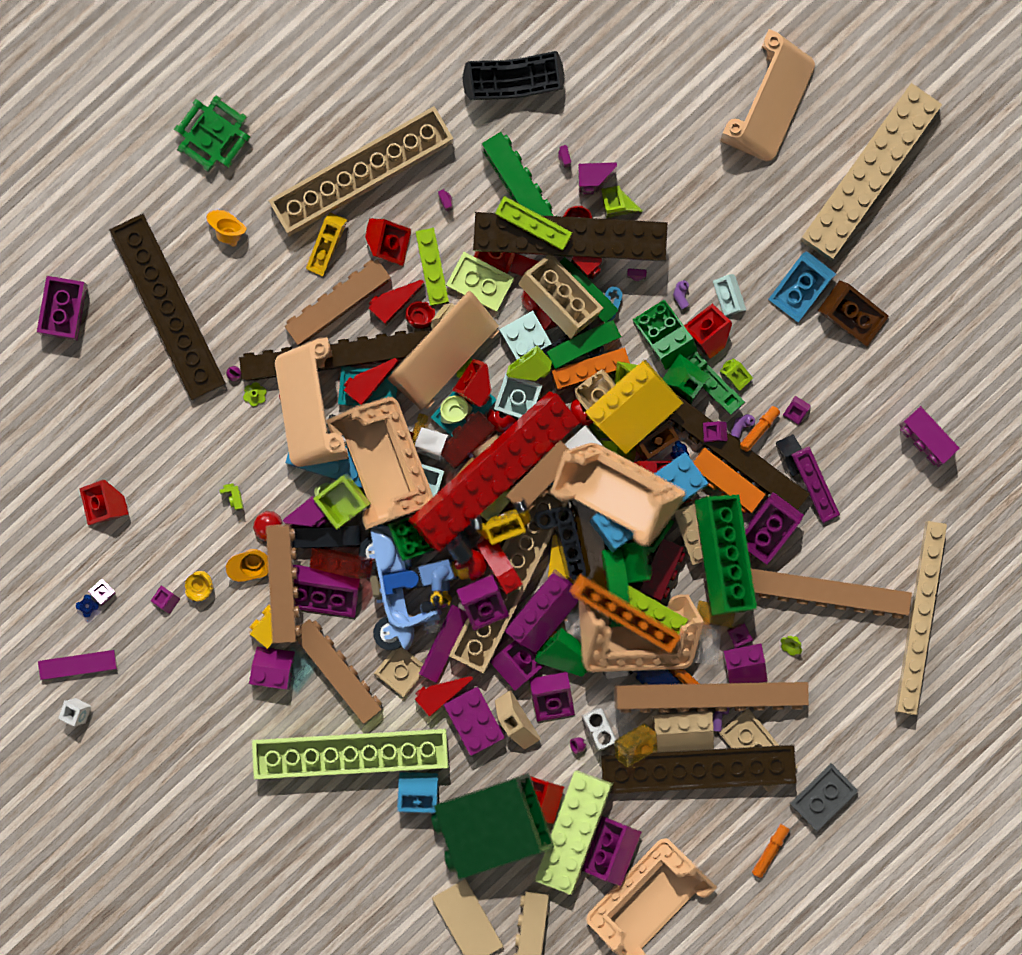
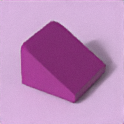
[783,396,811,425]
[703,421,727,442]
[150,585,180,614]

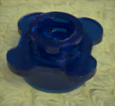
[76,594,99,618]

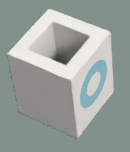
[58,698,91,726]

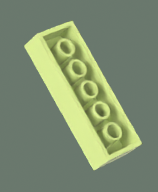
[535,770,613,895]

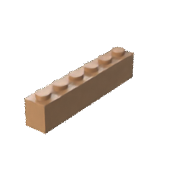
[284,259,391,346]
[266,524,301,643]
[297,619,382,724]

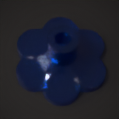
[670,441,690,459]

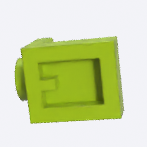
[720,358,753,391]
[219,483,244,511]

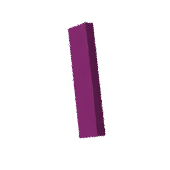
[791,446,840,523]
[419,605,468,683]
[38,650,117,680]

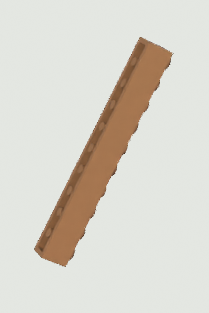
[751,569,912,619]
[614,682,809,713]

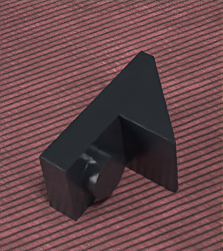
[776,434,802,477]

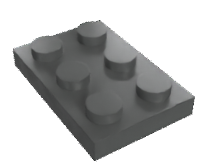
[790,763,858,831]

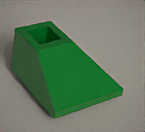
[663,354,711,404]

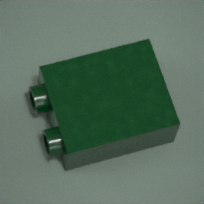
[431,773,554,880]

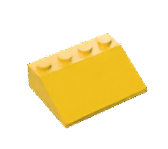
[585,360,683,454]

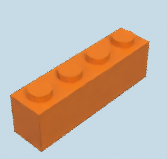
[551,347,630,391]
[693,448,766,514]

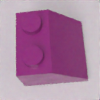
[578,162,617,196]
[282,496,328,528]
[457,575,509,631]
[490,640,545,691]
[722,643,768,684]
[249,646,295,690]
[529,672,575,722]

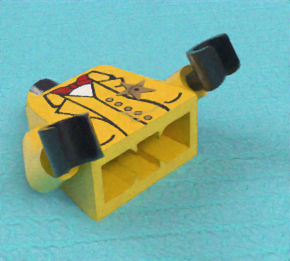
[469,498,531,544]

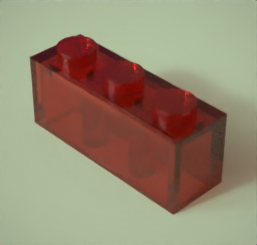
[440,411,495,470]
[309,548,373,579]

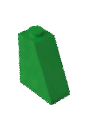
[535,628,590,677]

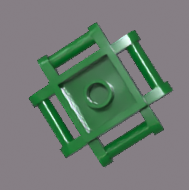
[173,95,251,172]

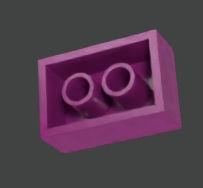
[37,276,87,341]
[899,406,960,467]
[745,492,804,565]
[444,687,505,756]

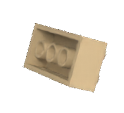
[518,255,603,339]

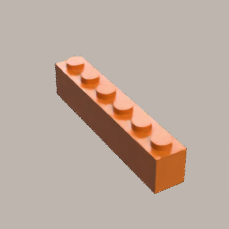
[570,574,681,653]

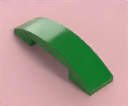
[560,257,619,323]
[546,320,621,370]
[686,351,745,415]
[601,549,629,628]

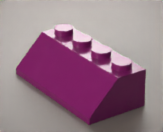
[293,564,361,618]
[505,570,580,653]

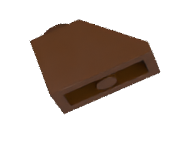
[634,423,680,461]

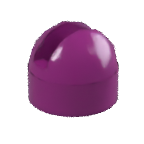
[226,366,241,382]
[570,737,587,754]

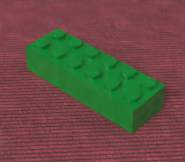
[481,132,557,216]
[695,494,757,616]

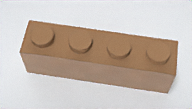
[506,441,570,512]

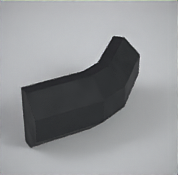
[462,51,565,100]

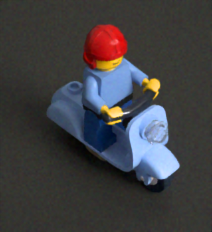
[359,524,486,650]

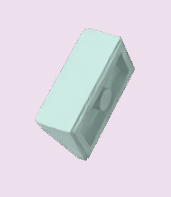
[713,274,746,317]

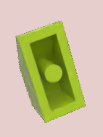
[506,345,552,381]

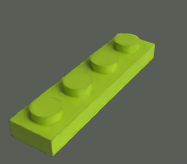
[495,196,572,251]
[415,228,449,306]
[628,585,688,634]

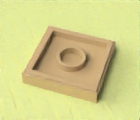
[374,647,423,698]

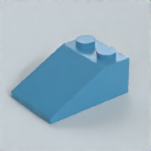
[769,251,836,322]

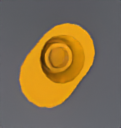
[206,210,247,247]
[226,549,269,582]

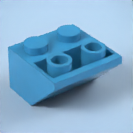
[398,772,438,813]

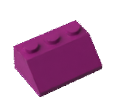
[582,816,642,886]

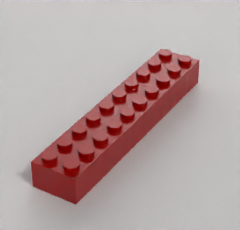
[408,392,580,551]

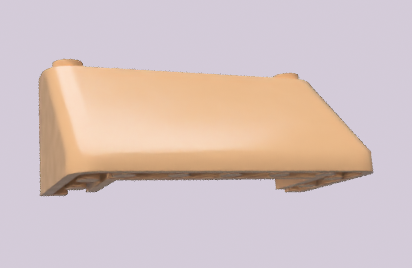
[720,29,815,161]
[388,290,499,410]
[275,337,349,467]
[326,397,433,529]
[550,443,686,545]
[579,594,704,672]
[586,839,717,955]

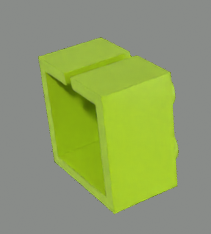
[313,473,371,529]

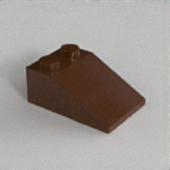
[818,280,889,347]

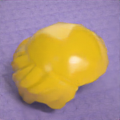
[185,571,213,602]

